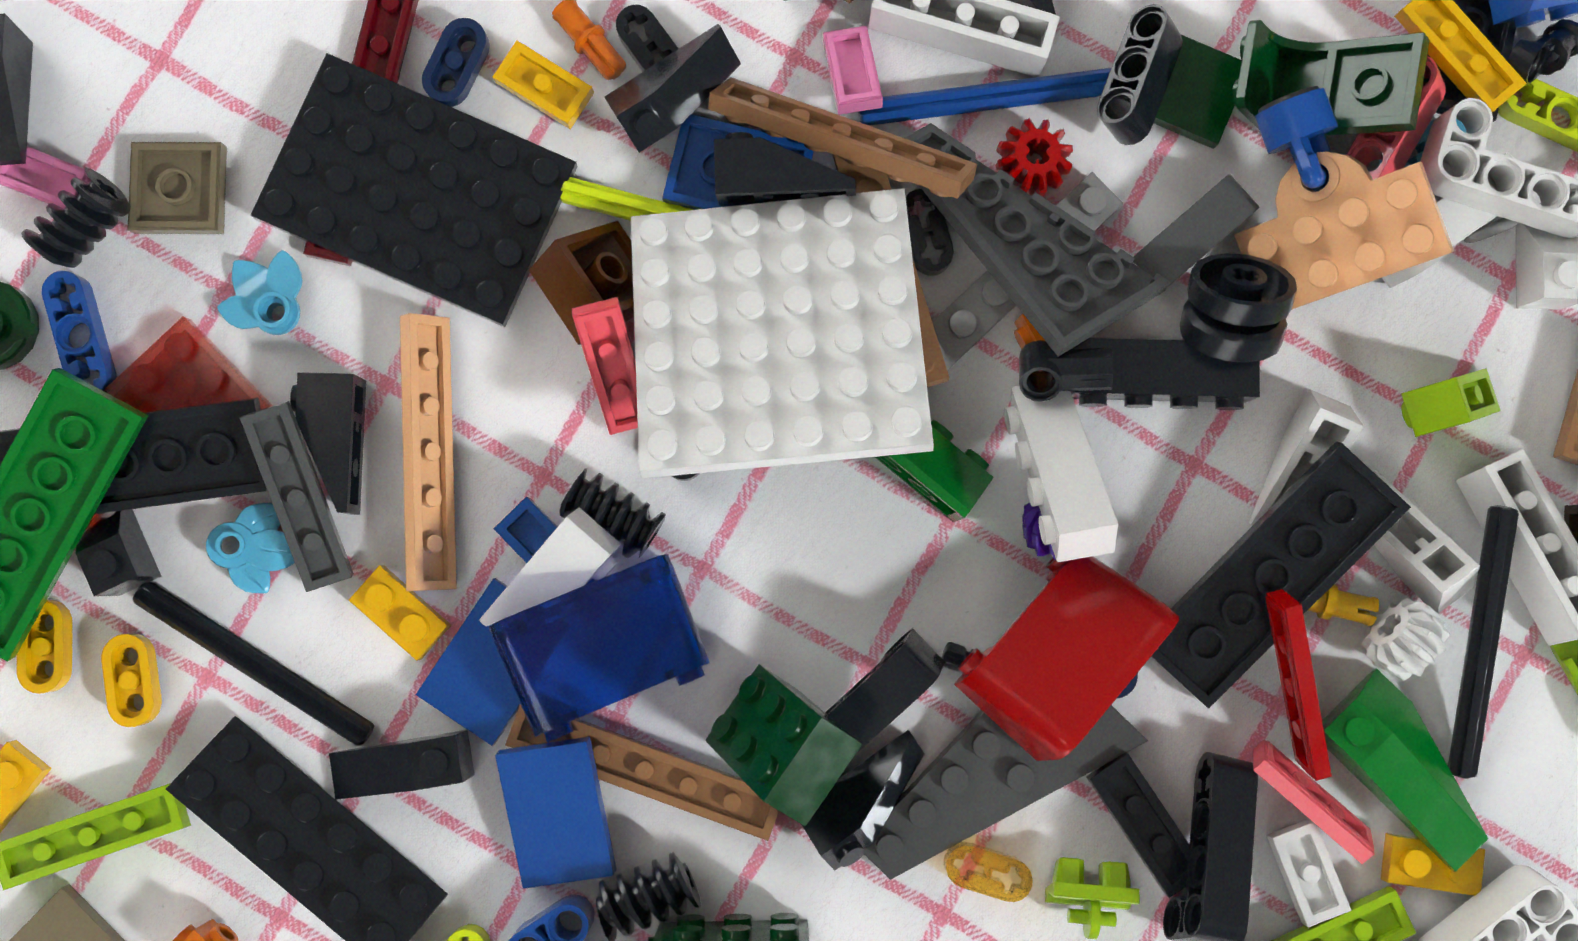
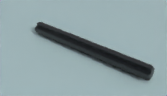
[1448,505,1519,779]
[132,582,374,746]

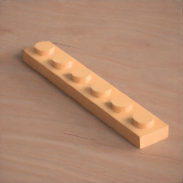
[400,313,457,591]

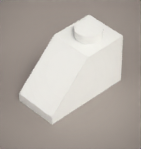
[1516,223,1578,310]

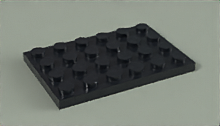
[250,53,578,327]

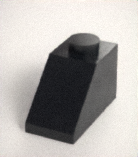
[75,509,162,596]

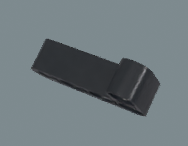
[825,628,945,753]
[1163,752,1258,941]

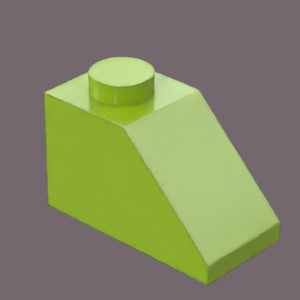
[1401,368,1501,437]

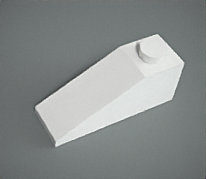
[1250,389,1363,525]
[1373,470,1480,614]
[479,508,622,626]

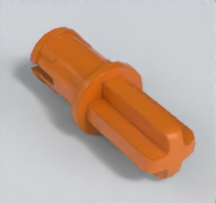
[552,0,626,80]

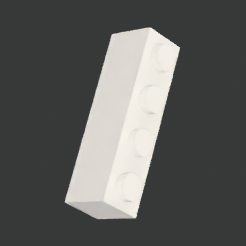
[868,0,1060,77]
[1004,386,1118,562]
[1455,449,1578,646]

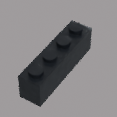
[1070,338,1260,410]

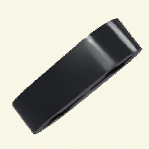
[616,5,678,72]
[905,189,954,276]

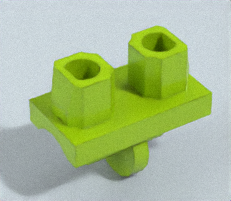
[1045,857,1140,939]

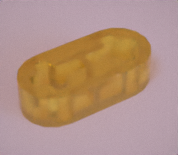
[944,842,1033,902]

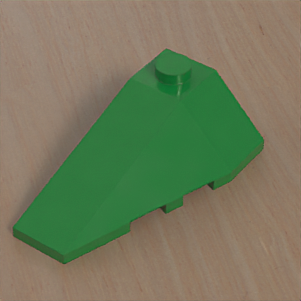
[1322,668,1489,872]

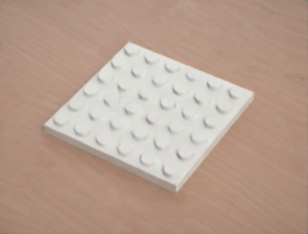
[631,188,934,478]

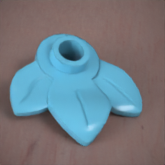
[217,250,303,335]
[206,503,295,593]

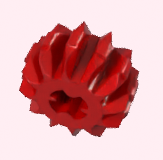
[995,118,1073,196]

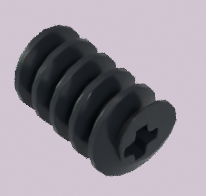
[21,168,130,268]
[559,469,666,558]
[596,852,701,941]

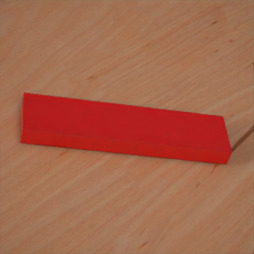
[1265,589,1332,781]

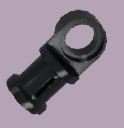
[1507,19,1578,85]

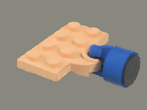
[1234,86,1454,310]

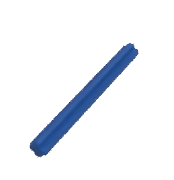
[858,68,1111,126]

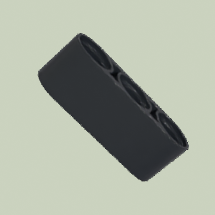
[1097,4,1183,145]

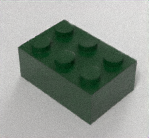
[705,664,862,826]

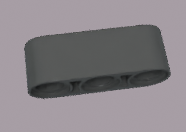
[1134,174,1260,286]

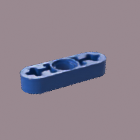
[42,271,117,394]

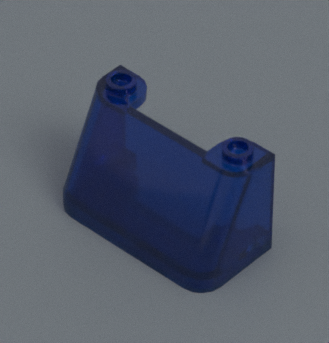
[489,554,710,742]

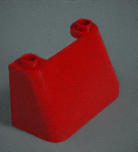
[954,556,1179,761]

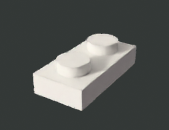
[1266,819,1352,927]

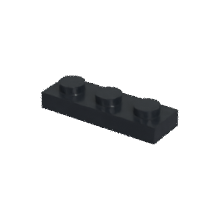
[1086,752,1189,898]

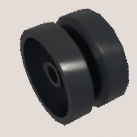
[1179,253,1297,363]

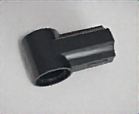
[1019,340,1113,402]

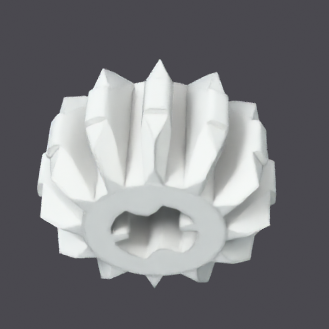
[1362,598,1450,681]

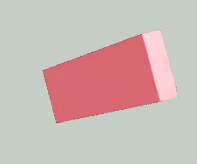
[572,297,638,435]
[1253,739,1375,864]

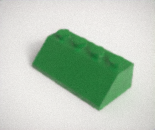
[875,420,994,522]

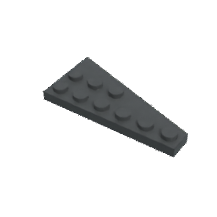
[904,123,1170,357]
[864,705,1148,880]

